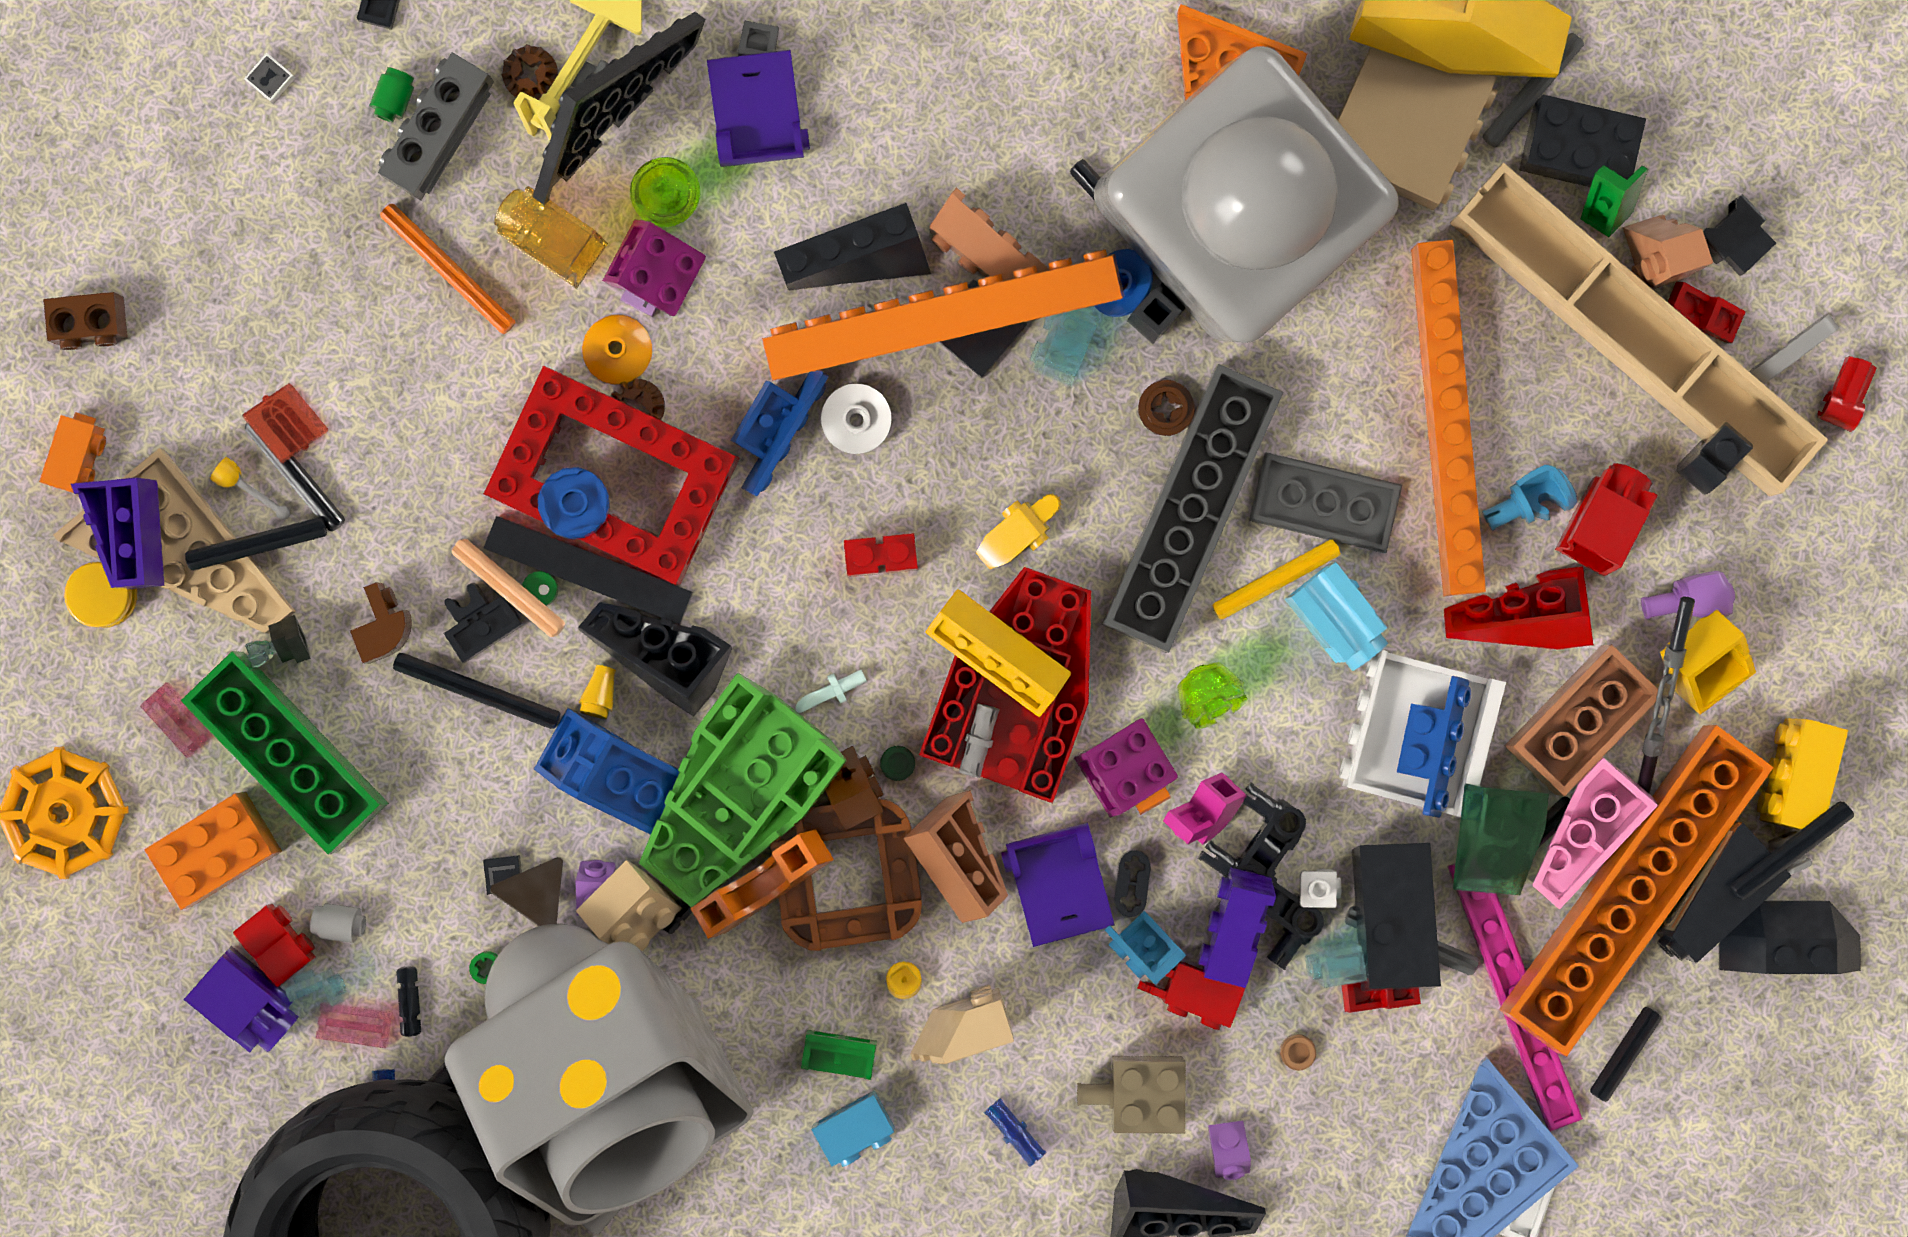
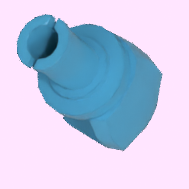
[1482,465,1578,531]

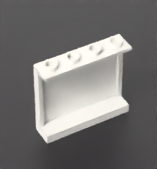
[1339,650,1506,820]

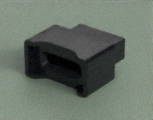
[1703,194,1777,276]

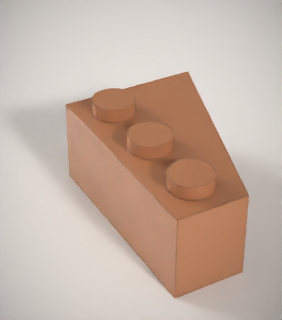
[1622,215,1713,289]

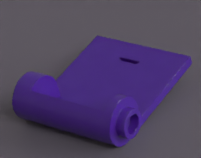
[707,50,810,167]
[1001,822,1115,947]

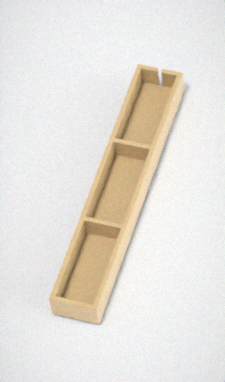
[1450,163,1829,497]

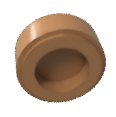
[1280,1034,1316,1071]

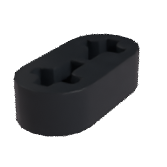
[1114,850,1151,917]

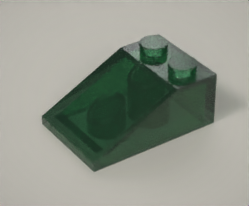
[1453,783,1549,895]

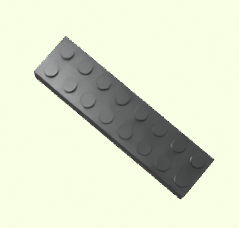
[1102,364,1283,653]

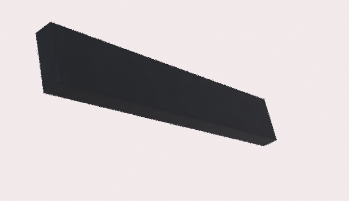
[484,516,693,625]

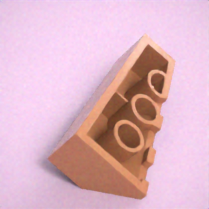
[929,187,1049,320]

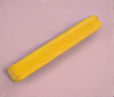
[1212,540,1341,619]

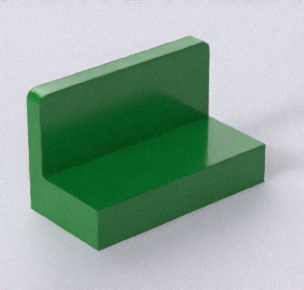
[1580,165,1649,238]

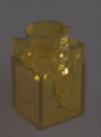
[494,186,608,289]

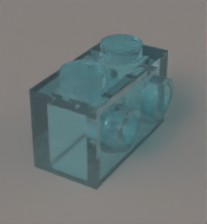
[1029,309,1100,387]

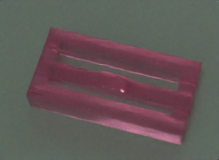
[140,682,214,758]
[316,1002,393,1048]

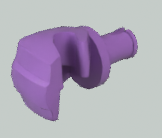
[1641,571,1735,619]

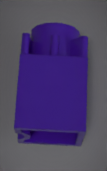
[183,946,299,1053]

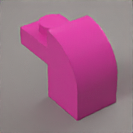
[1163,772,1247,845]

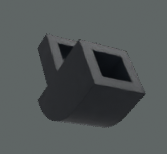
[1127,282,1186,344]
[1676,422,1753,495]

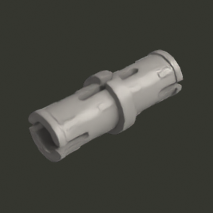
[959,703,1000,778]

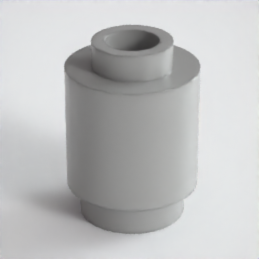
[310,903,366,943]

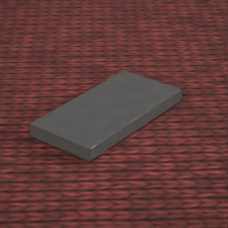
[1249,452,1402,553]

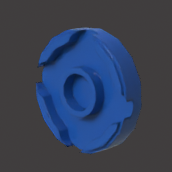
[538,467,610,539]

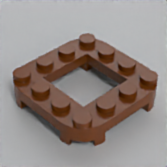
[770,798,922,951]

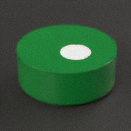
[522,571,558,606]

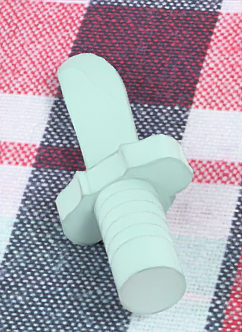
[795,669,867,713]

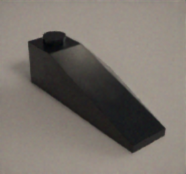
[578,602,732,717]
[1110,1169,1266,1237]

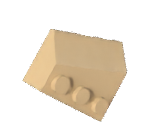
[910,985,1014,1064]

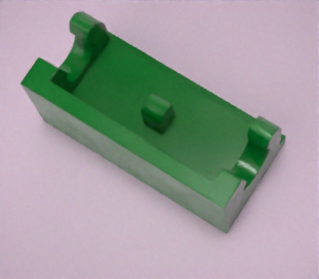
[801,1030,877,1080]

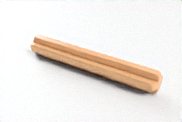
[452,539,565,637]

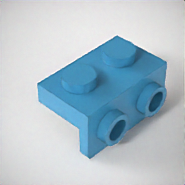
[1105,910,1186,985]

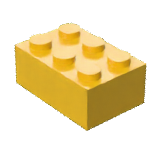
[1757,718,1848,831]

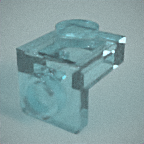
[285,968,346,1007]

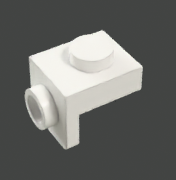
[1300,869,1341,908]

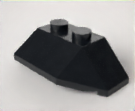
[1719,900,1861,974]

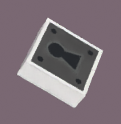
[244,53,296,104]

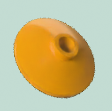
[582,315,652,384]

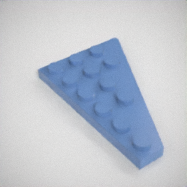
[1406,1057,1579,1237]

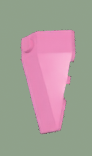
[1532,757,1658,909]

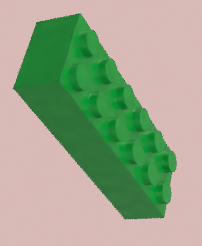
[181,651,389,855]

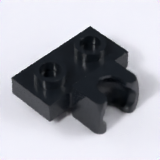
[443,583,524,663]

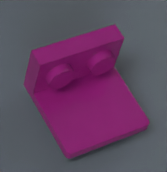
[602,219,706,316]
[1074,718,1178,818]

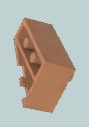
[903,790,1008,923]

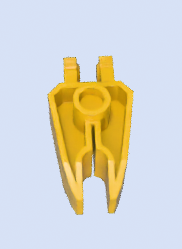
[976,493,1063,569]

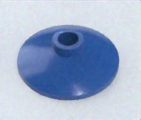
[1094,249,1153,317]

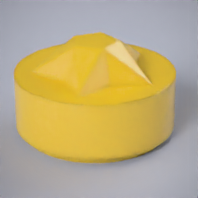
[886,961,922,999]

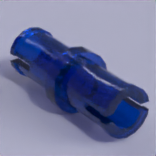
[983,1097,1046,1167]

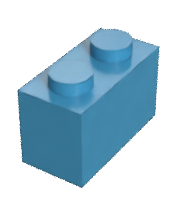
[811,1090,895,1167]

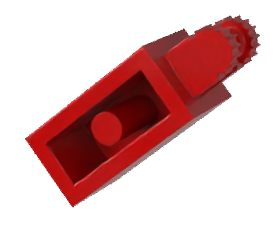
[1137,961,1246,1030]

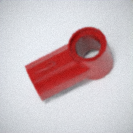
[1817,356,1877,432]

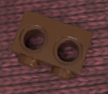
[43,292,128,350]

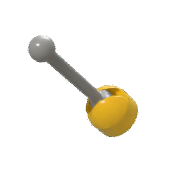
[210,457,290,520]

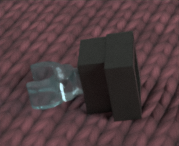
[245,615,311,668]

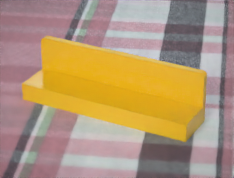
[925,589,1071,717]

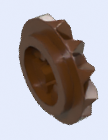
[501,44,558,100]
[611,378,665,420]
[1138,380,1194,436]

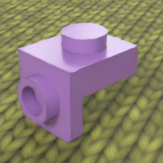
[575,860,616,916]
[1208,1121,1251,1180]

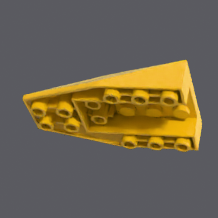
[1349,0,1572,78]

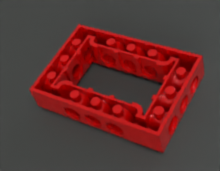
[483,366,740,585]

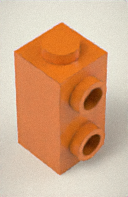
[39,412,106,493]

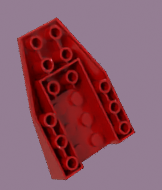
[919,567,1091,804]

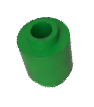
[369,67,414,123]

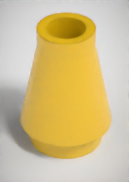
[579,665,616,719]

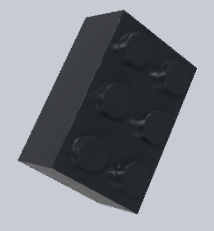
[1519,94,1646,187]

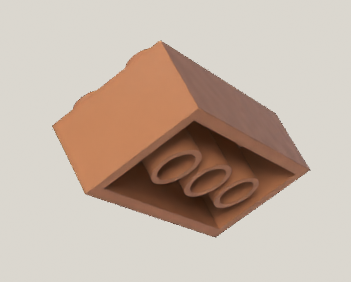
[1504,644,1658,797]

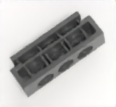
[378,52,494,201]

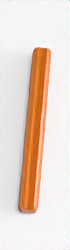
[380,203,515,334]

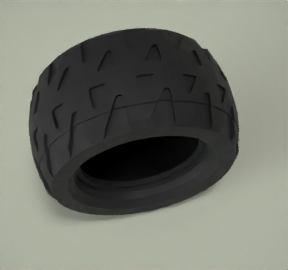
[223,1079,551,1237]

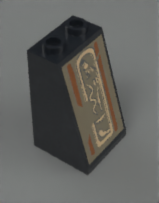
[1656,821,1792,963]

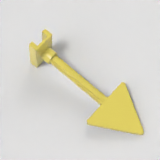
[513,0,642,141]

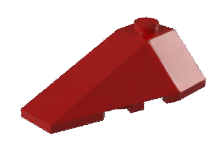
[1444,566,1594,650]

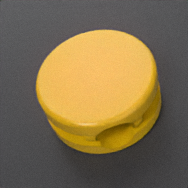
[64,562,137,628]

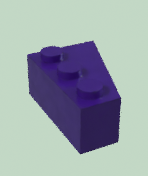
[71,478,165,589]
[1198,867,1276,988]

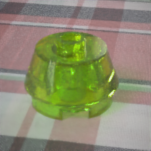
[630,157,700,227]
[1177,662,1248,729]

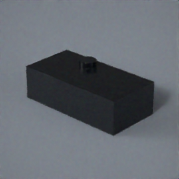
[1352,843,1441,991]

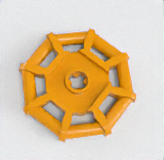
[0,746,129,879]

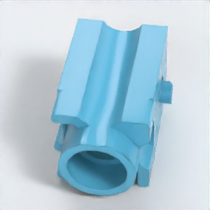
[1285,562,1388,671]

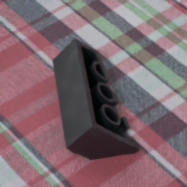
[774,203,931,291]

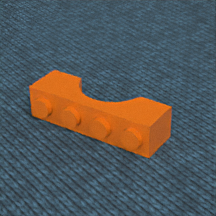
[690,829,834,939]

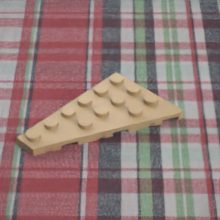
[53,448,296,634]

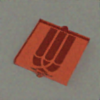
[242,383,329,464]

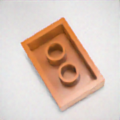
[144,792,282,910]

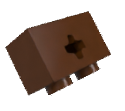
[825,746,884,830]

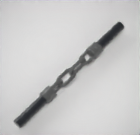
[1637,596,1695,794]

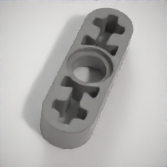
[1749,313,1839,384]

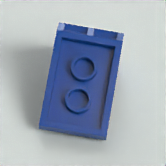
[534,708,679,835]

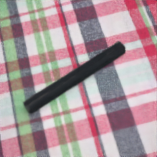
[393,653,561,729]

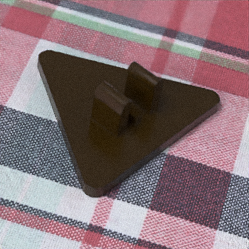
[490,857,563,926]

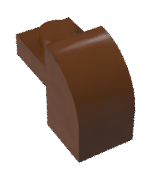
[350,582,412,664]

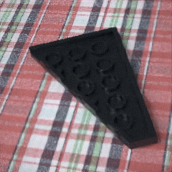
[533,12,706,205]

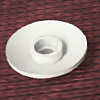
[821,384,891,454]

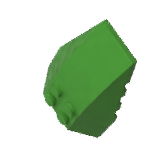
[639,673,847,908]

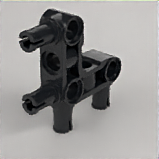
[1198,782,1324,970]

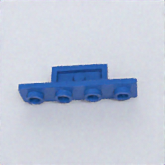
[730,370,829,496]
[1397,676,1471,818]

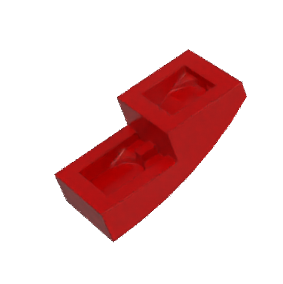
[1668,282,1746,343]
[1341,974,1421,1013]

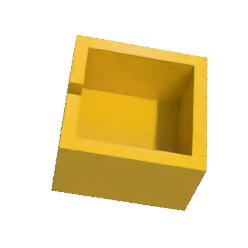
[1660,610,1756,715]

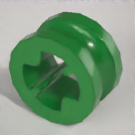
[469,951,498,984]

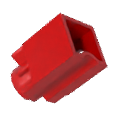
[1555,463,1658,576]

